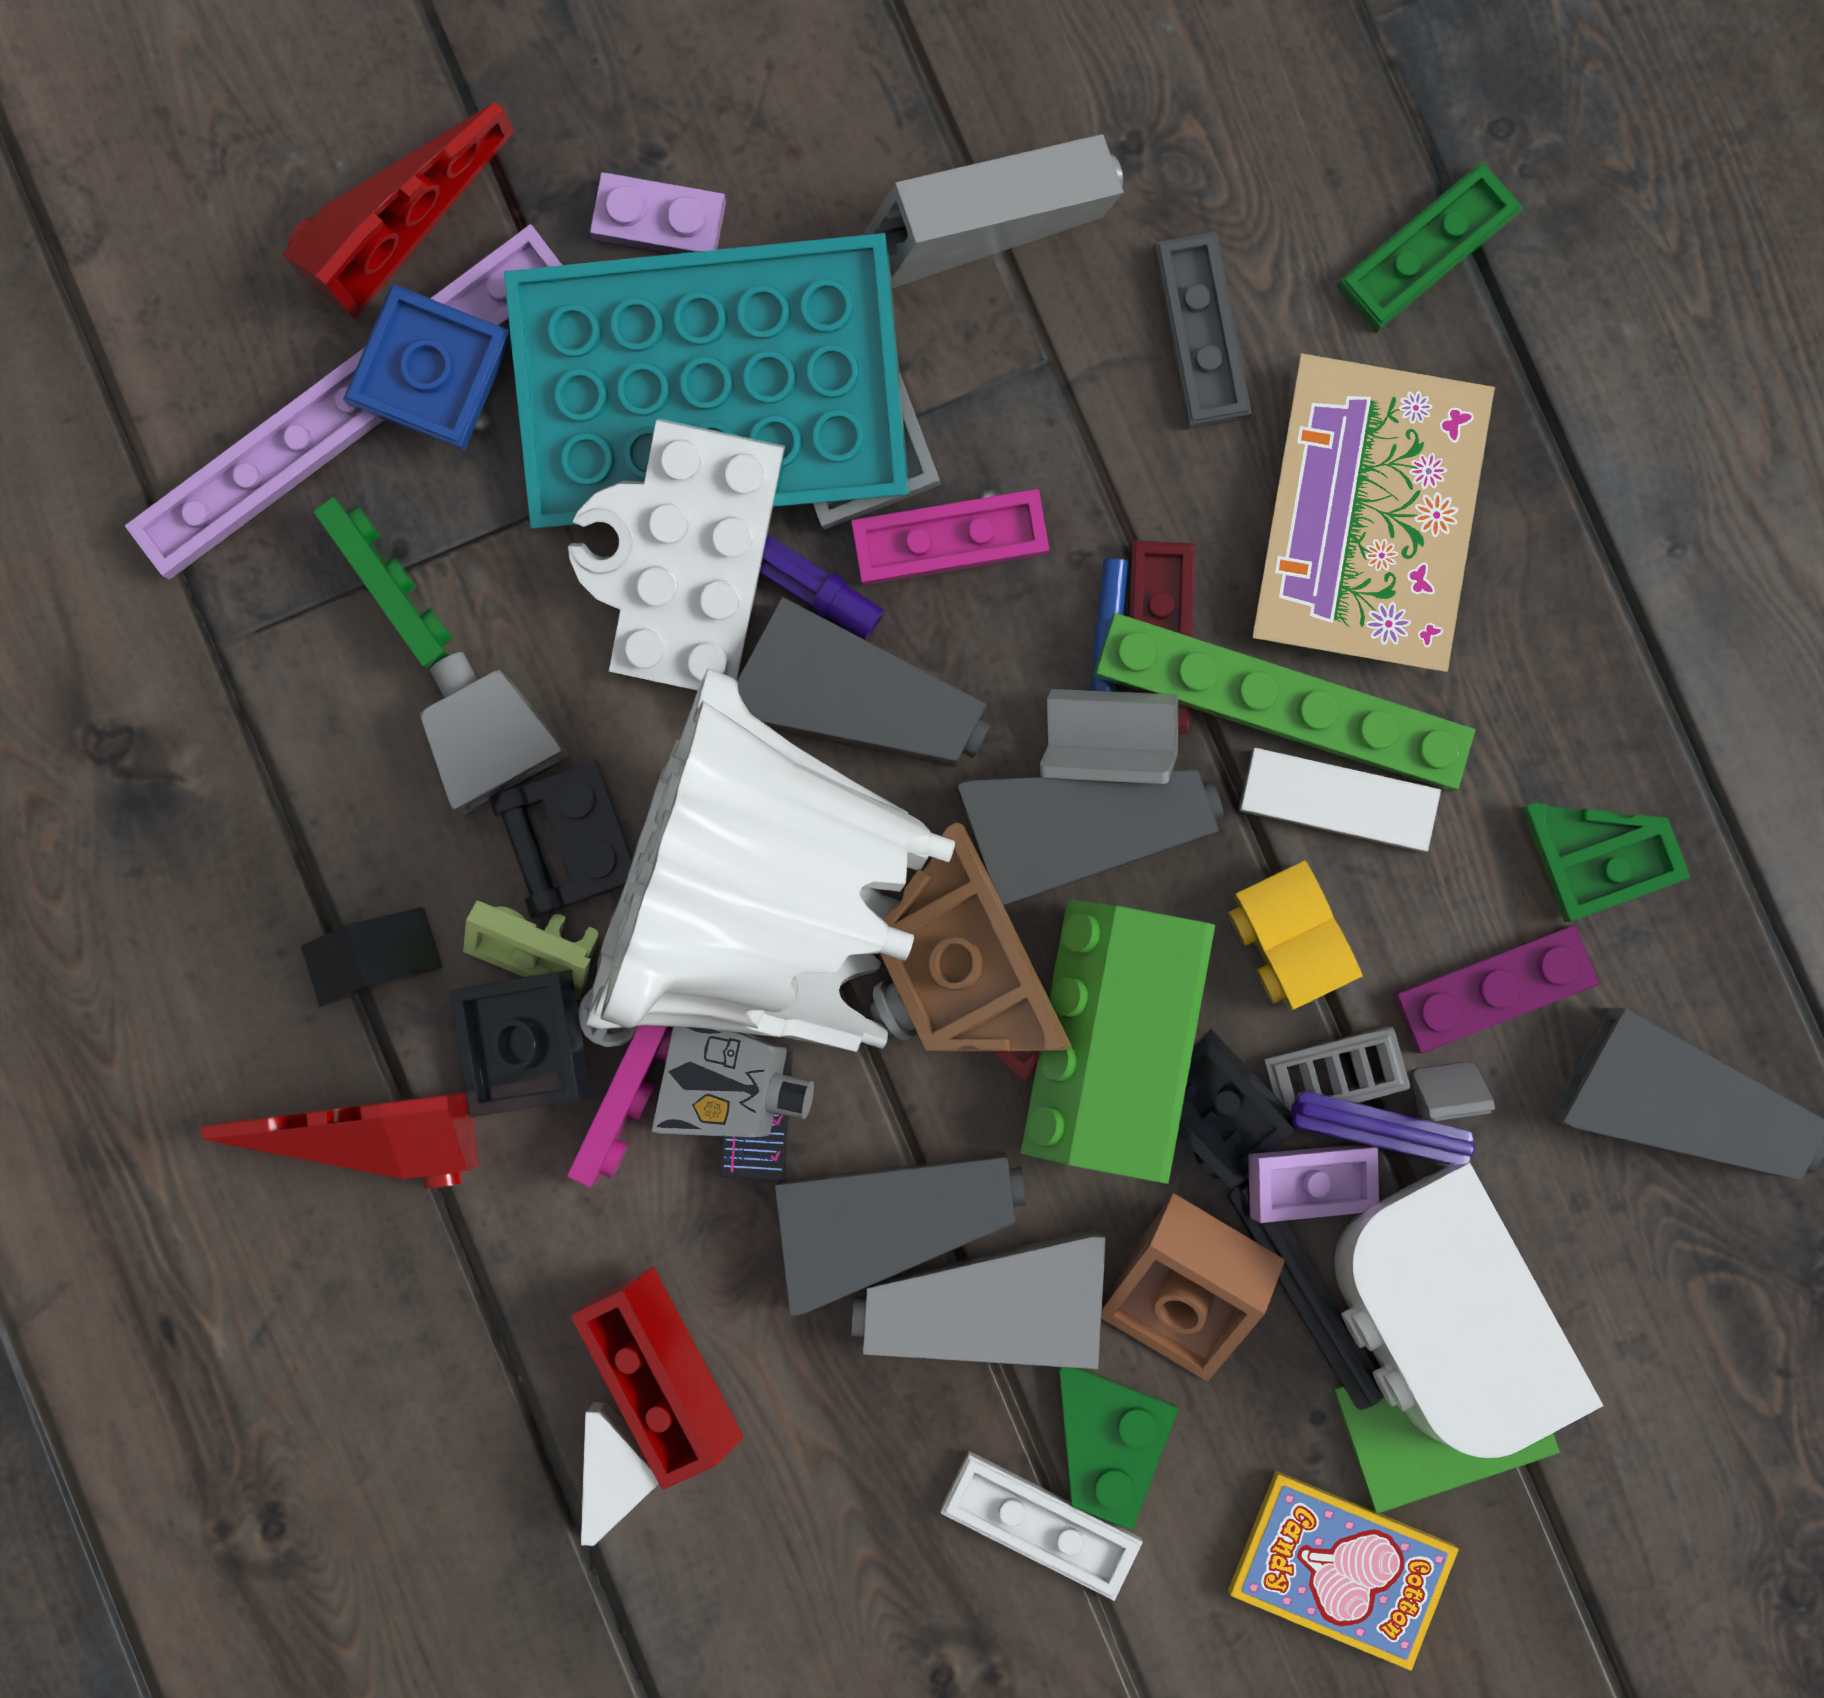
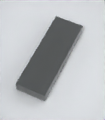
[1153,231,1252,430]

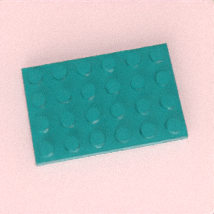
[504,233,910,529]

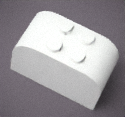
[1334,1163,1603,1458]

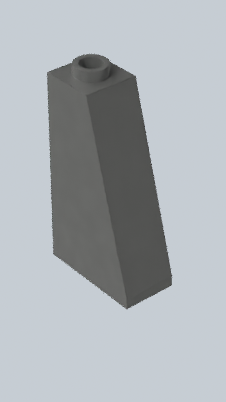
[737,597,991,767]
[956,770,1224,907]
[1548,1008,1824,1180]
[775,1153,1026,1316]

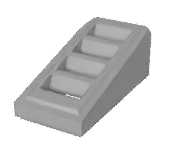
[1263,1026,1410,1112]

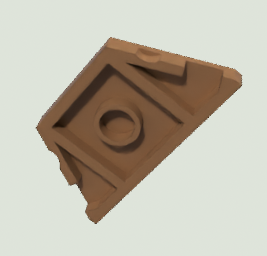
[880,823,1072,1052]

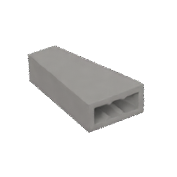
[863,134,1124,288]
[852,1231,1106,1369]

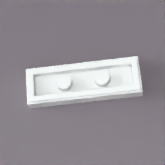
[1238,748,1441,853]
[940,1451,1143,1601]

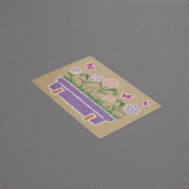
[1253,353,1495,672]

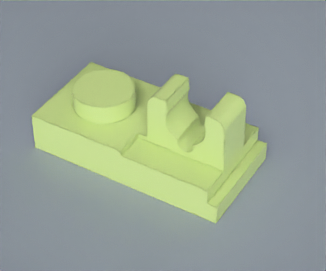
[463,900,598,1000]

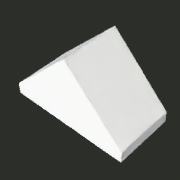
[581,1402,659,1546]

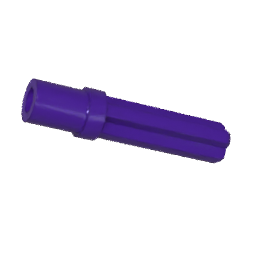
[759,534,885,640]

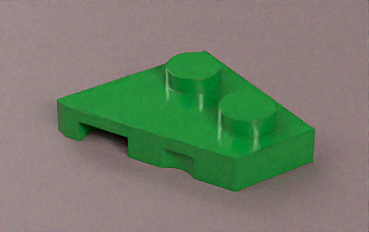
[1521,803,1691,923]
[1058,1367,1179,1531]

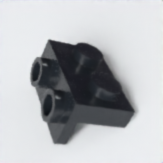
[1178,1029,1297,1189]

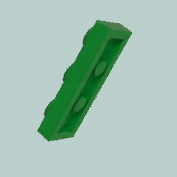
[313,497,453,670]

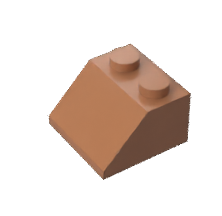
[1101,1193,1285,1382]

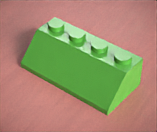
[1020,899,1215,1184]

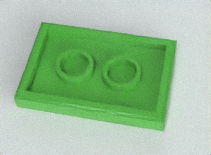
[1332,1384,1560,1514]

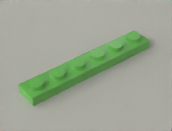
[1093,613,1476,792]

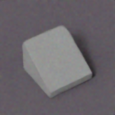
[1412,1062,1495,1121]

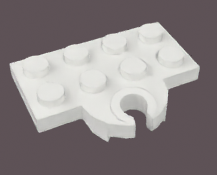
[568,419,785,690]

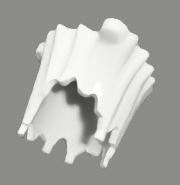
[586,668,955,1052]

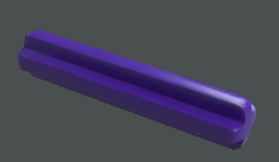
[1290,1090,1476,1165]

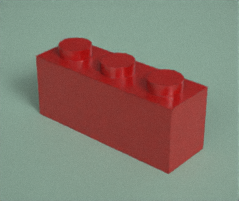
[570,1266,744,1490]

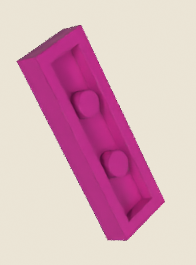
[851,489,1050,586]
[567,1025,673,1188]

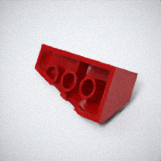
[282,102,515,320]
[201,1092,479,1189]

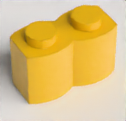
[1228,860,1363,1010]

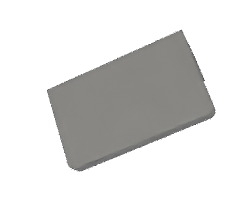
[1040,689,1178,784]

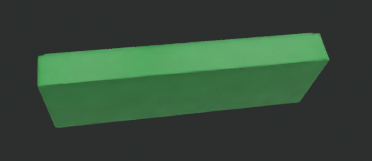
[1337,161,1523,333]

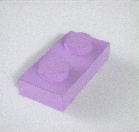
[590,172,726,254]
[1248,1144,1379,1223]

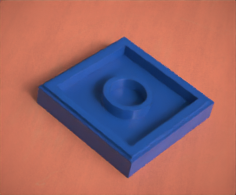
[343,284,511,452]

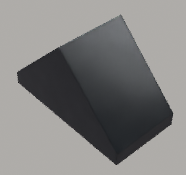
[301,907,443,1007]

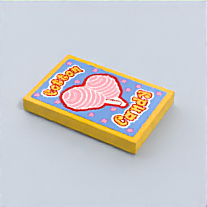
[1228,1470,1459,1671]

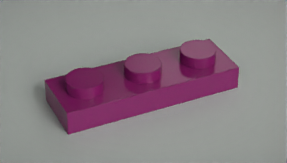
[1393,925,1600,1054]

